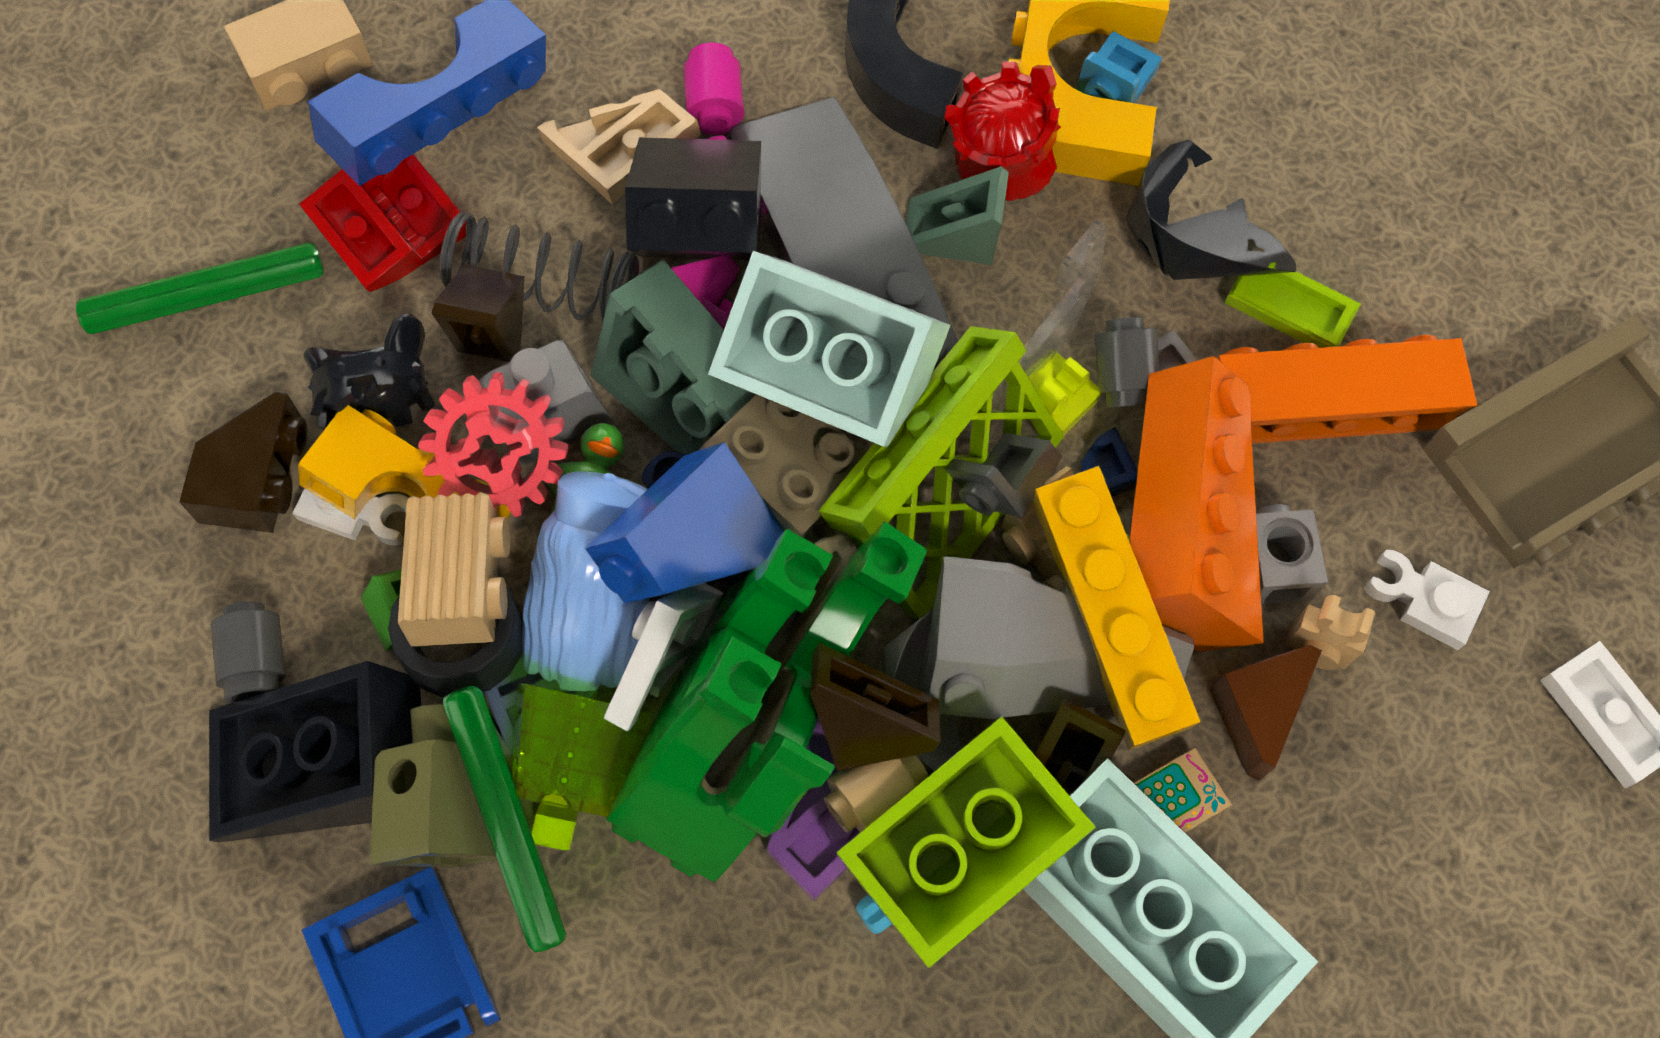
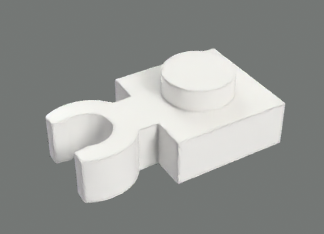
[292,488,408,546]
[1364,550,1490,650]

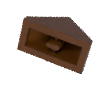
[1210,645,1322,780]

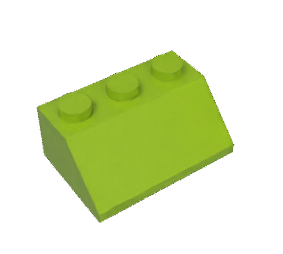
[836,716,1096,968]

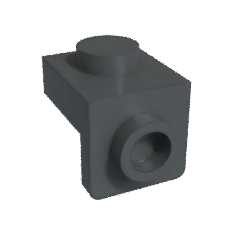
[946,433,1062,518]

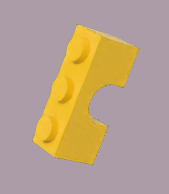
[298,405,511,522]

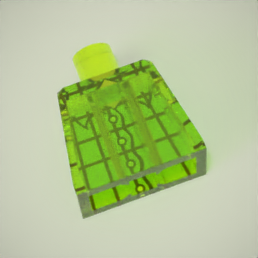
[511,683,653,850]

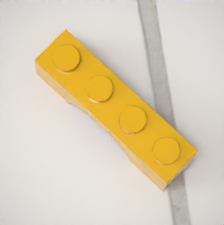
[1033,466,1201,751]

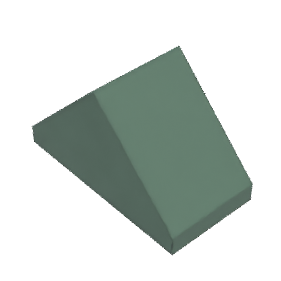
[906,166,1009,265]

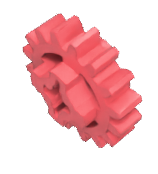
[418,372,568,517]

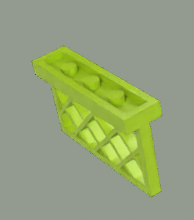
[818,326,1064,620]

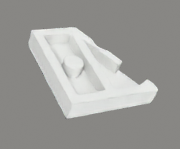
[604,583,723,731]

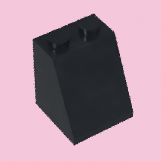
[625,137,762,260]

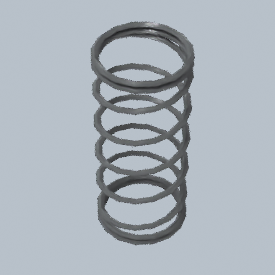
[439,211,639,321]

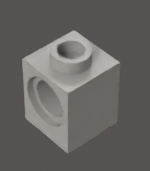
[1256,504,1328,605]

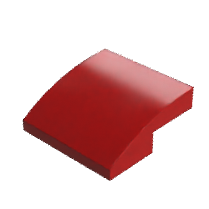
[299,154,466,292]

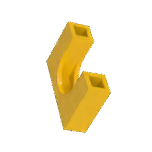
[1008,0,1170,186]

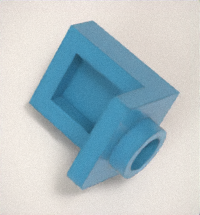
[1076,31,1162,103]

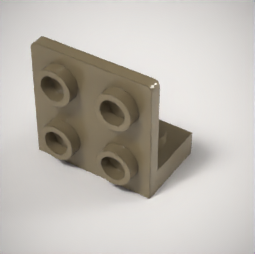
[700,394,865,537]

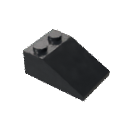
[209,661,421,843]

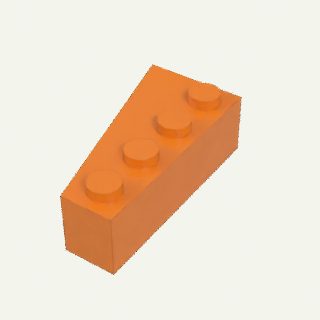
[1130,356,1264,652]

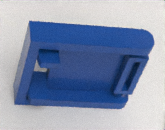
[301,867,501,1038]

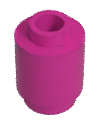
[683,42,744,135]

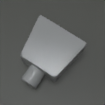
[480,340,613,467]

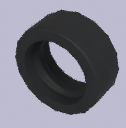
[388,577,523,698]

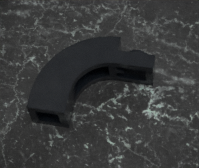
[845,0,963,149]

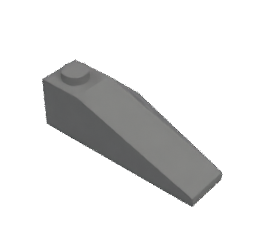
[922,556,1194,719]

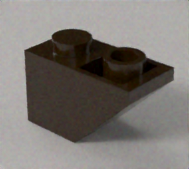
[179,392,307,533]

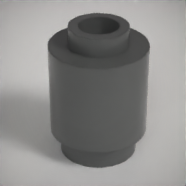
[1094,317,1160,408]
[210,602,286,703]

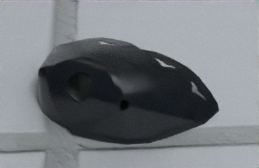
[1126,140,1296,280]

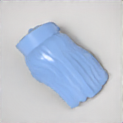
[522,471,649,691]

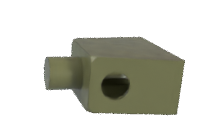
[370,704,497,868]

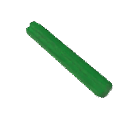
[75,242,324,334]
[443,686,566,953]

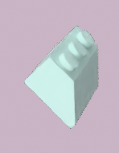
[708,251,951,447]

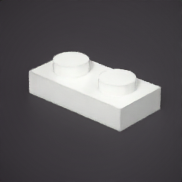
[1540,641,1660,788]

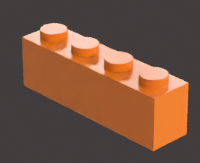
[1217,335,1478,443]

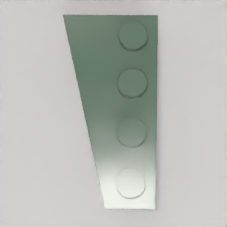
[590,260,756,455]

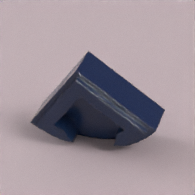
[1079,427,1138,497]

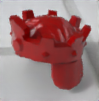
[945,62,1061,201]

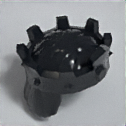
[303,314,435,430]

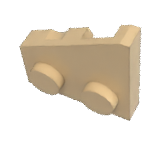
[537,89,701,204]

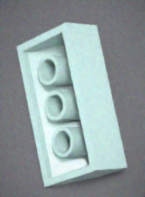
[1023,758,1318,1038]

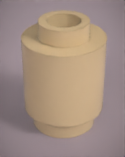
[824,755,928,833]

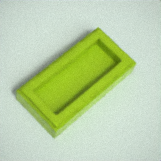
[1224,250,1361,348]

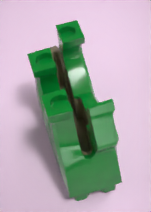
[606,521,927,883]

